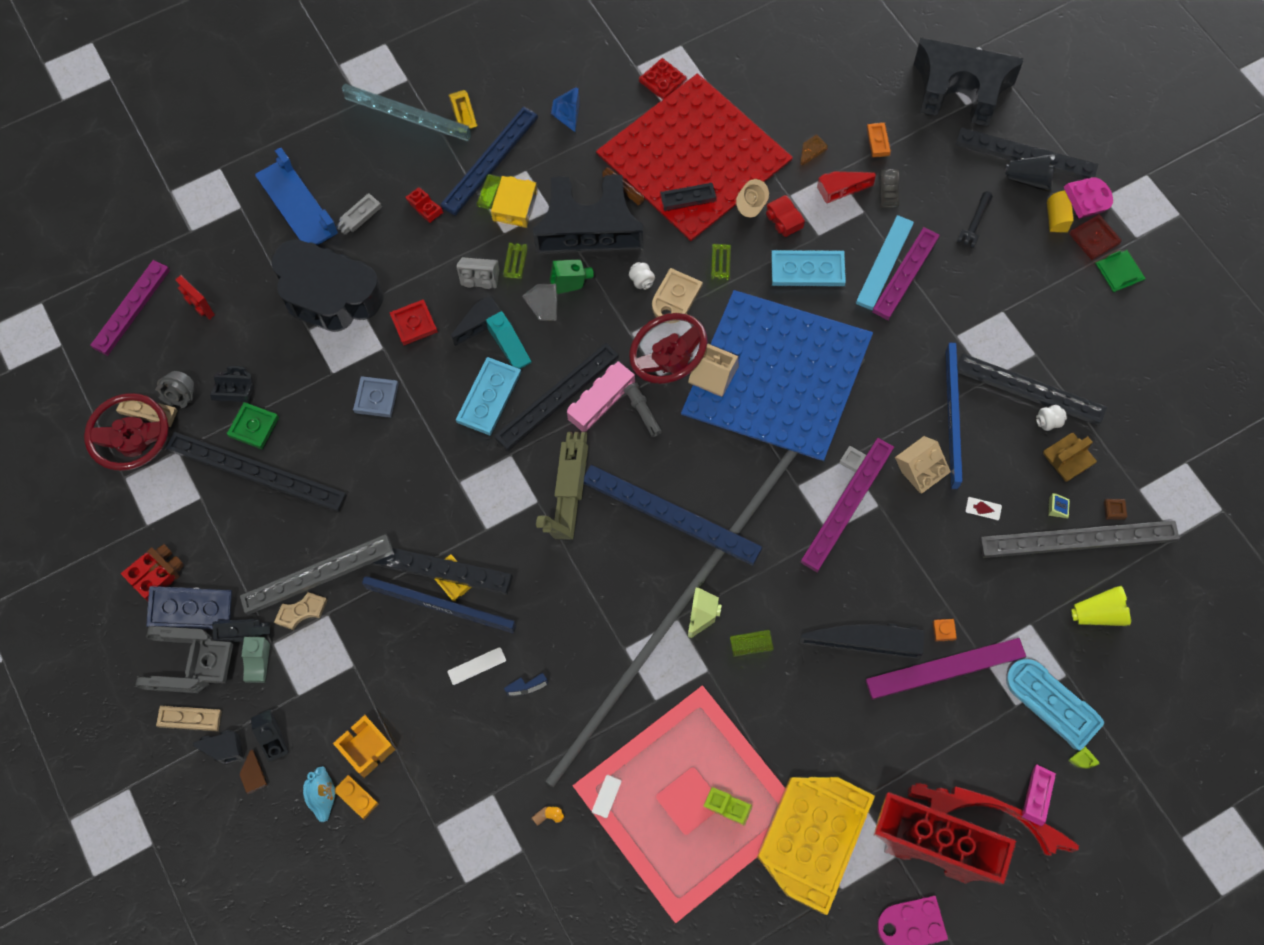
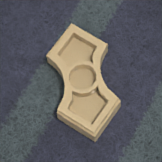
[274,592,328,630]

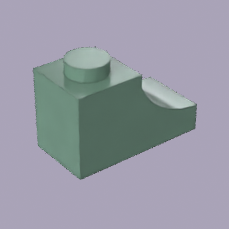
[241,637,270,683]

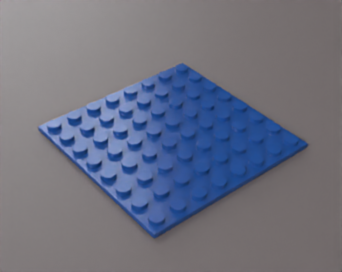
[681,290,873,461]

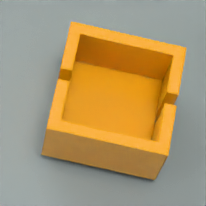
[333,715,396,778]

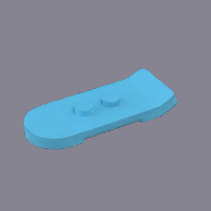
[1006,659,1104,750]

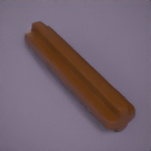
[602,168,644,205]

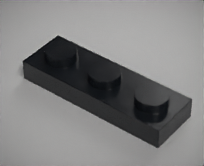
[660,183,716,211]

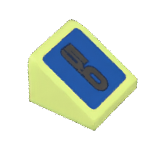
[1048,493,1069,518]

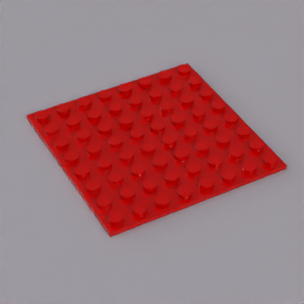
[596,73,793,241]

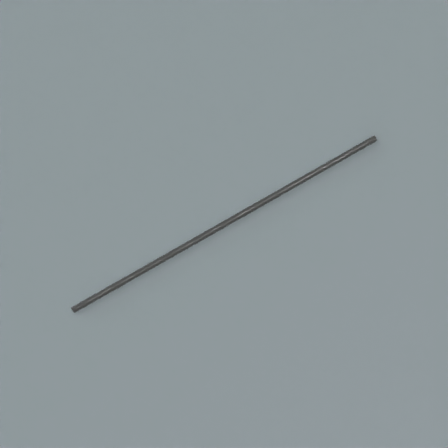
[545,358,865,788]

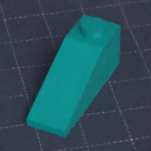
[486,311,532,369]

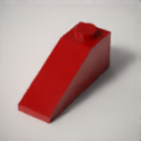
[817,172,876,204]

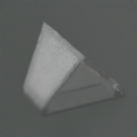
[522,284,558,320]

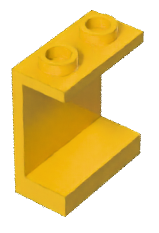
[491,176,537,228]

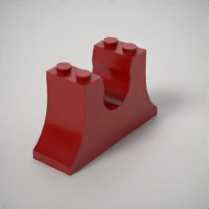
[874,792,1016,885]

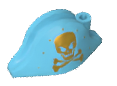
[303,767,335,822]

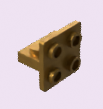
[1043,433,1097,482]

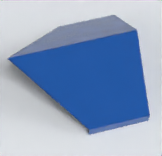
[551,87,580,132]

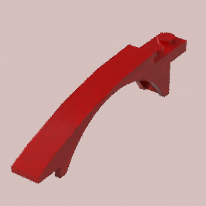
[908,783,1079,856]

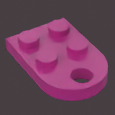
[1064,178,1113,218]
[877,896,948,945]

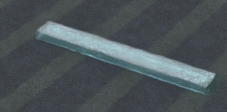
[342,84,471,141]

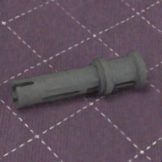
[624,383,662,437]

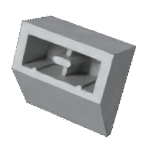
[457,258,500,289]

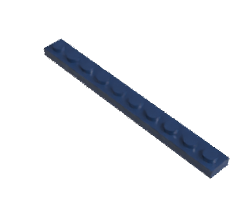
[583,465,762,566]

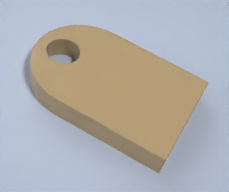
[652,268,703,323]

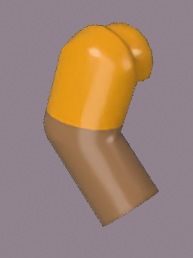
[531,806,564,826]

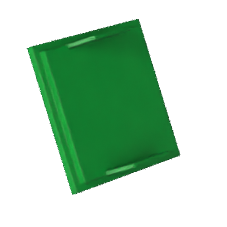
[1095,250,1146,292]

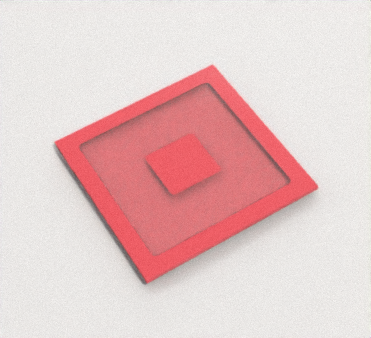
[573,685,785,924]

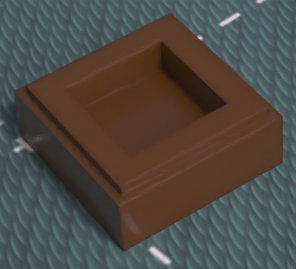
[1104,499,1127,520]

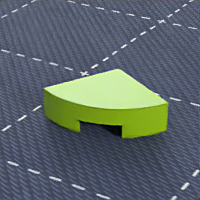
[1069,746,1100,768]

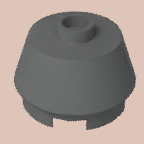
[155,371,194,408]

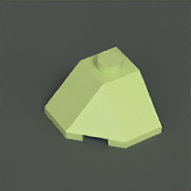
[688,588,722,638]

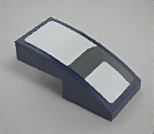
[504,673,548,696]

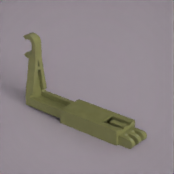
[536,432,588,539]

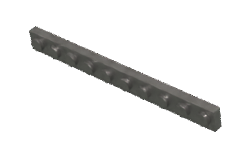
[980,521,1180,558]

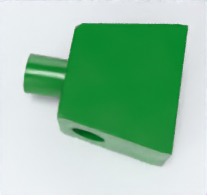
[550,260,594,295]

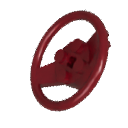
[629,313,707,384]
[84,393,168,471]

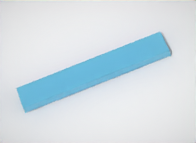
[856,215,914,311]

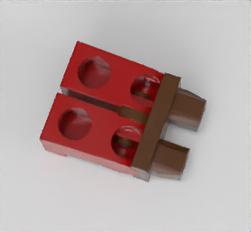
[121,544,184,602]

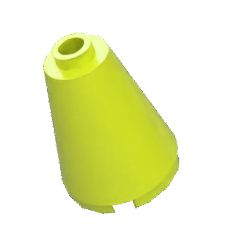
[1071,586,1131,626]

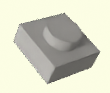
[839,446,866,473]

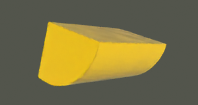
[1047,190,1073,232]

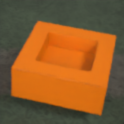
[933,619,957,642]

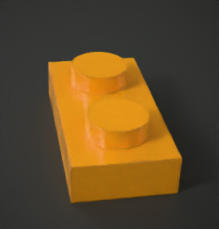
[335,775,378,819]

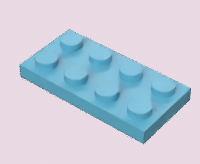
[771,250,846,286]
[456,357,521,436]

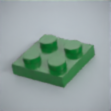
[227,402,279,449]

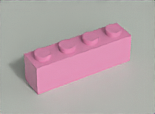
[567,361,635,432]

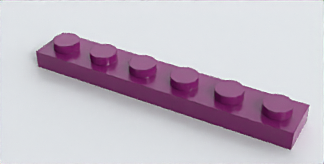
[872,227,940,320]
[90,260,170,356]

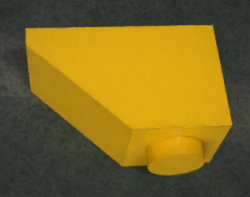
[449,90,477,131]

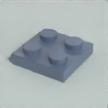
[353,376,399,417]

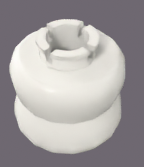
[629,262,655,289]
[1036,405,1067,431]

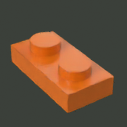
[867,122,891,157]

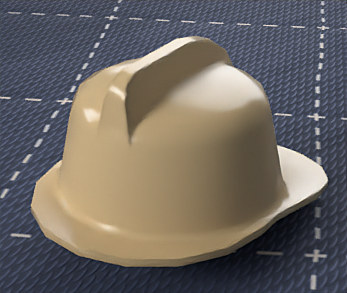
[736,179,769,218]

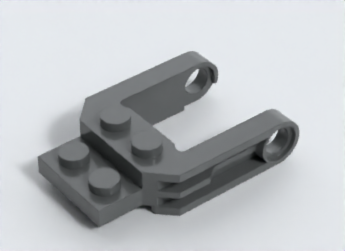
[135,626,233,693]

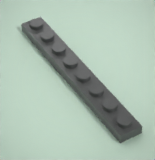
[240,534,394,615]

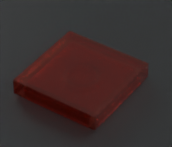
[1070,214,1122,260]

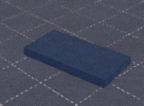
[146,586,232,629]

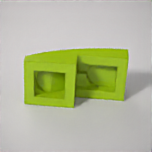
[704,787,753,826]

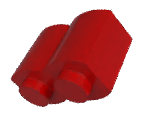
[766,195,805,237]

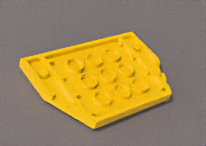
[757,777,875,915]

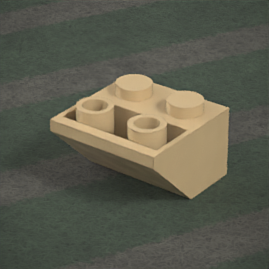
[688,344,739,397]
[895,436,951,493]

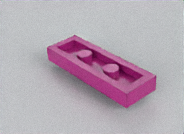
[1022,764,1056,826]

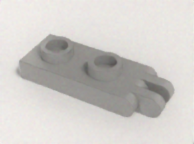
[336,193,382,234]

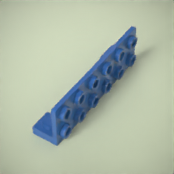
[255,148,338,245]

